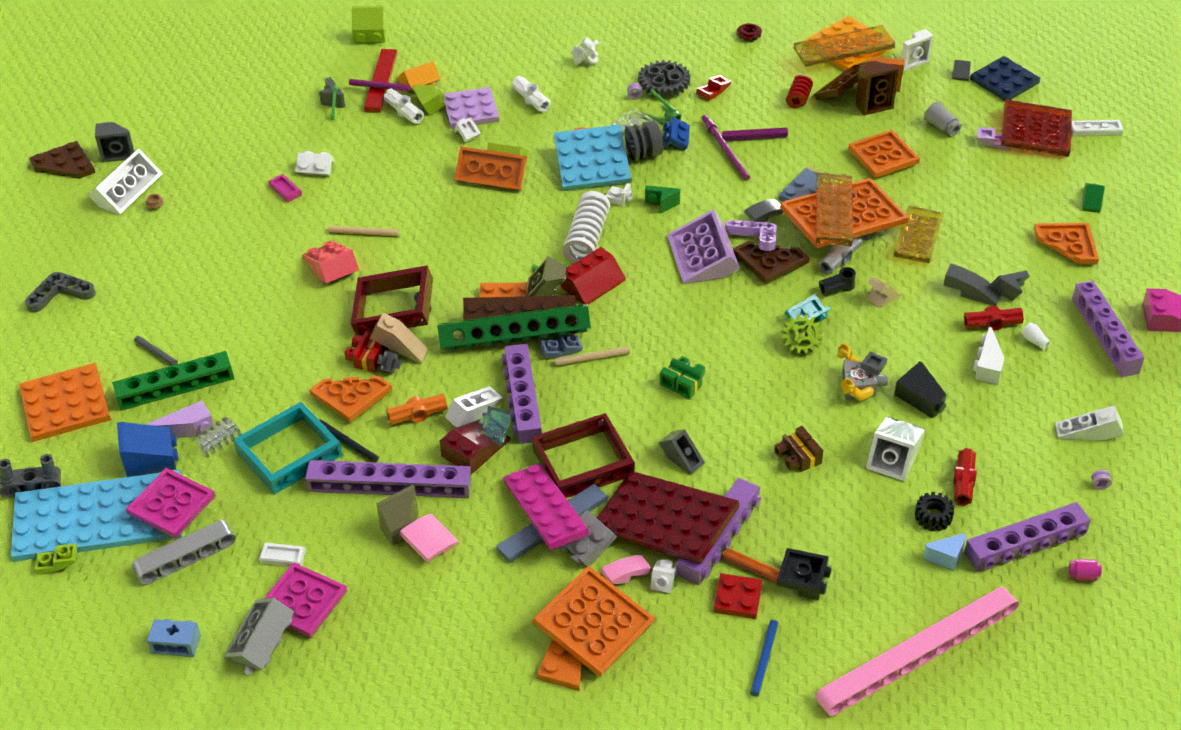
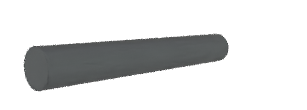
[134,336,178,366]

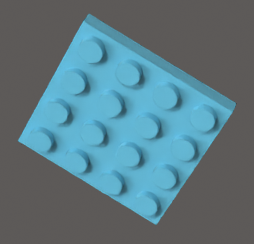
[554,124,631,191]

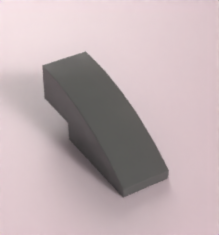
[943,263,1001,306]

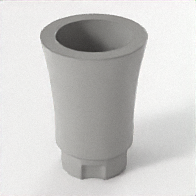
[924,101,962,136]

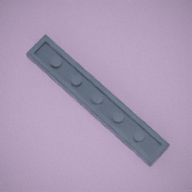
[496,484,607,563]

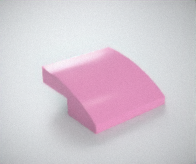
[400,514,459,563]

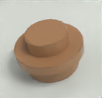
[146,194,164,209]

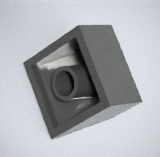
[95,122,135,163]

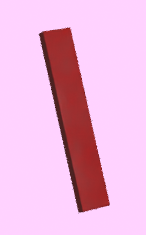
[364,49,397,112]

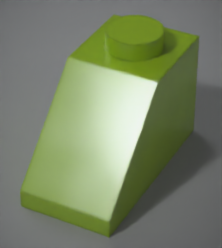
[412,85,446,115]

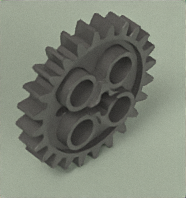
[638,60,691,98]

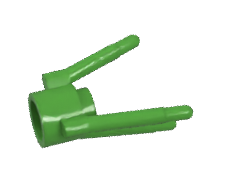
[643,89,682,123]

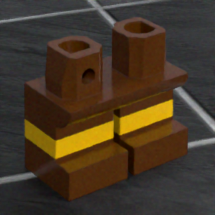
[774,426,824,472]

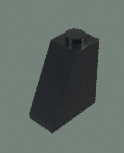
[894,361,947,418]

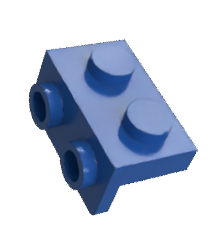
[662,117,690,151]

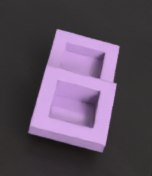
[977,127,1012,150]

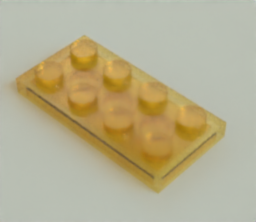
[894,206,944,263]

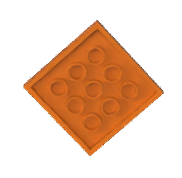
[19,363,111,442]
[532,565,655,677]

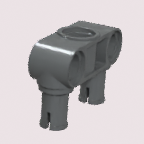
[0,454,61,498]

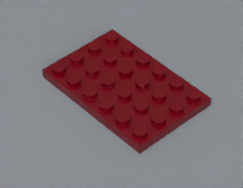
[597,471,740,564]

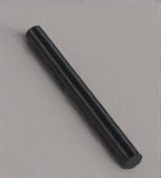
[319,419,379,463]

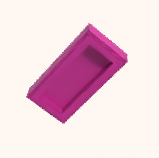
[268,174,302,202]

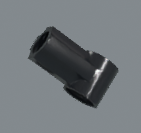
[819,267,856,295]

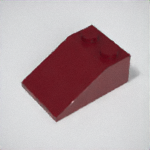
[439,419,511,475]

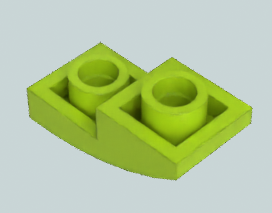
[34,543,78,575]

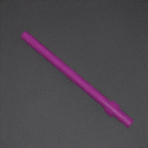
[702,115,750,181]

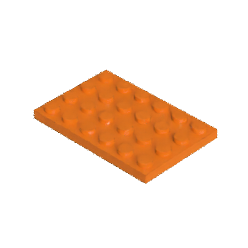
[780,178,909,249]

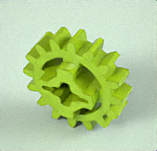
[781,314,823,355]

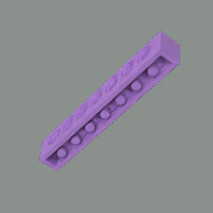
[305,460,472,498]

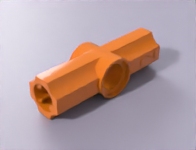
[386,394,448,425]

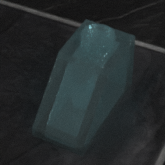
[479,406,511,446]

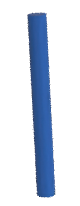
[750,620,779,697]

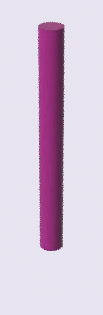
[349,79,410,91]

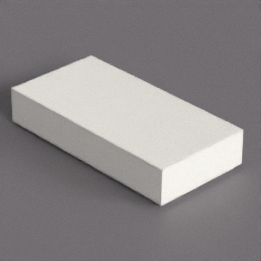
[259,543,306,567]

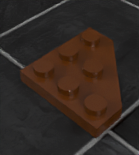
[29,141,96,179]
[733,241,809,284]

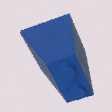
[117,422,179,477]

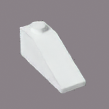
[445,386,503,427]

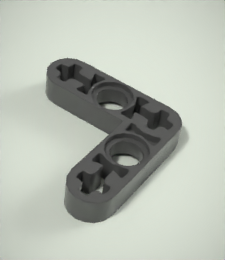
[25,272,96,313]

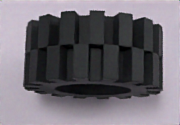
[915,492,955,531]

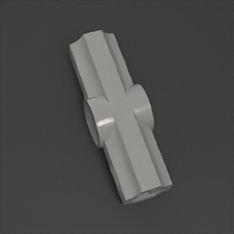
[819,237,862,274]

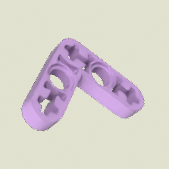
[725,220,777,251]

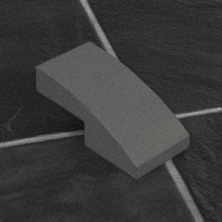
[744,199,783,222]

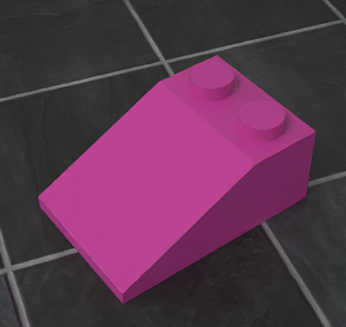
[1142,288,1181,332]

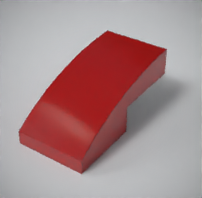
[696,75,731,101]

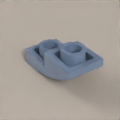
[539,335,583,358]

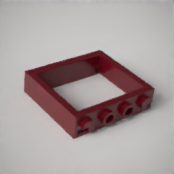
[351,265,433,336]
[532,413,635,499]

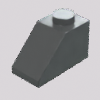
[658,429,705,474]

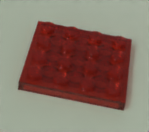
[1001,99,1072,157]

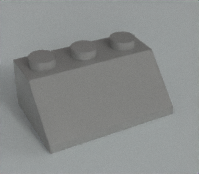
[224,598,294,670]

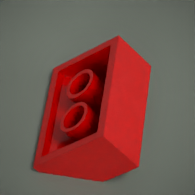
[561,247,626,305]

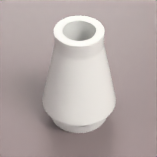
[1021,322,1050,350]

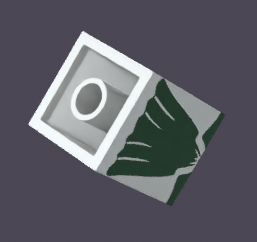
[866,416,925,481]

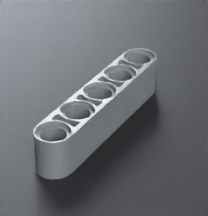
[132,520,236,585]

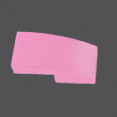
[601,555,651,584]

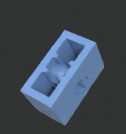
[147,619,201,657]

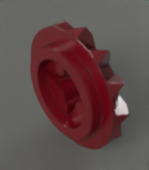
[737,23,762,41]

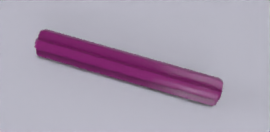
[722,127,788,141]

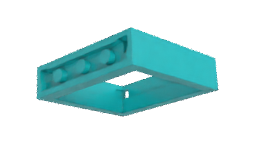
[233,402,342,495]

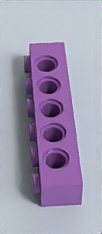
[1072,280,1144,377]
[502,344,542,444]
[964,502,1091,571]

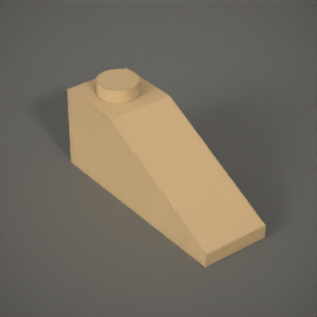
[370,313,428,364]

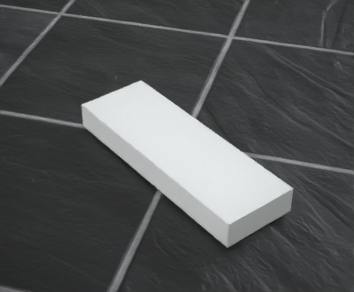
[1069,120,1124,136]

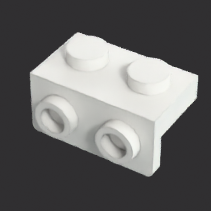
[295,151,335,176]

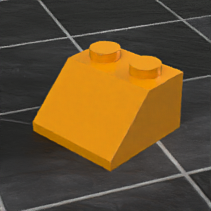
[397,61,440,93]

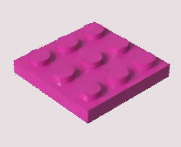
[126,468,216,539]
[264,562,347,638]

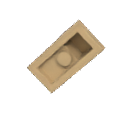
[868,276,901,308]

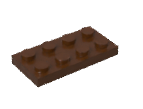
[814,61,870,100]

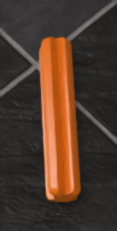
[723,548,780,583]

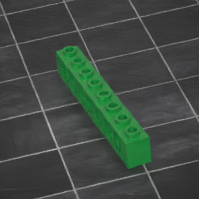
[437,304,591,350]

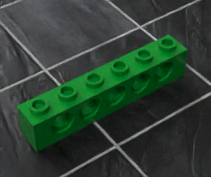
[112,351,234,411]

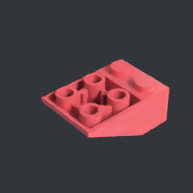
[302,241,359,283]

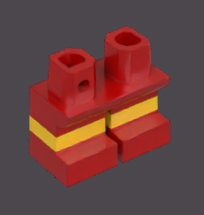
[344,331,389,373]

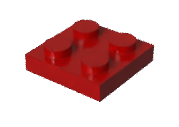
[714,573,763,619]

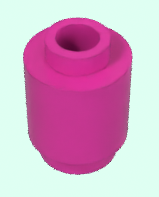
[1069,559,1102,581]

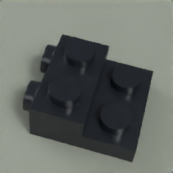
[777,548,832,600]

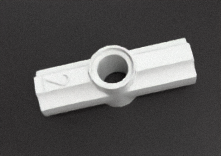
[512,76,551,113]
[384,88,424,125]

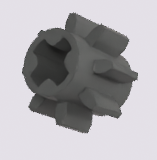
[377,351,402,373]

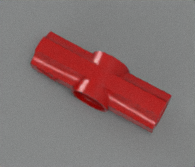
[963,306,1024,331]
[953,448,977,506]

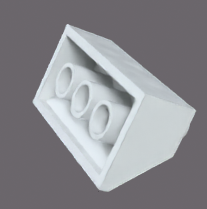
[88,148,163,215]

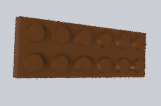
[463,295,576,336]

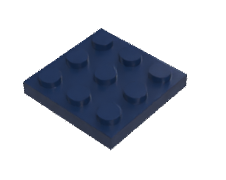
[970,56,1040,102]

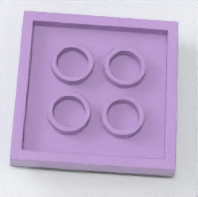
[443,87,499,129]

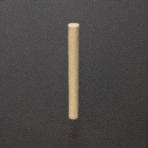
[328,226,399,237]
[554,346,630,366]

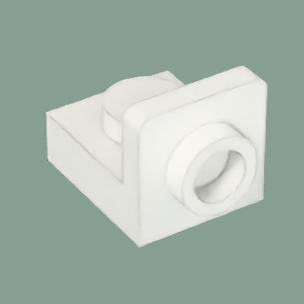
[454,117,481,142]
[605,183,633,207]

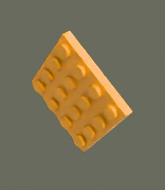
[804,16,894,71]

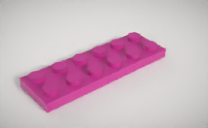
[503,463,589,550]

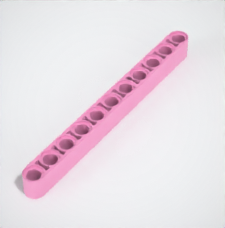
[815,587,1019,716]

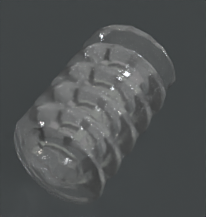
[195,417,241,458]

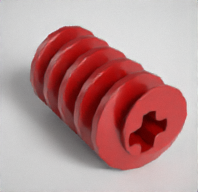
[786,75,813,108]

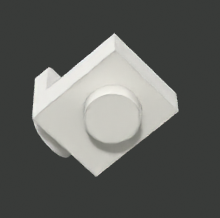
[650,560,677,593]

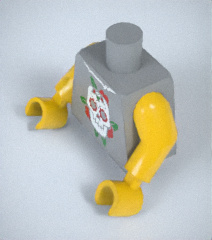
[837,343,888,401]

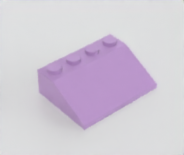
[667,209,740,284]

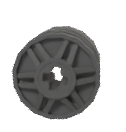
[624,120,663,161]

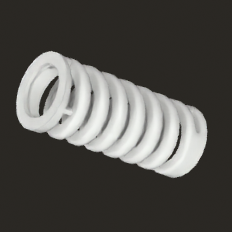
[563,191,610,263]

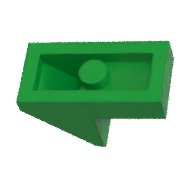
[1082,183,1105,213]
[645,185,681,213]

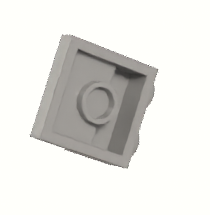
[560,510,617,566]

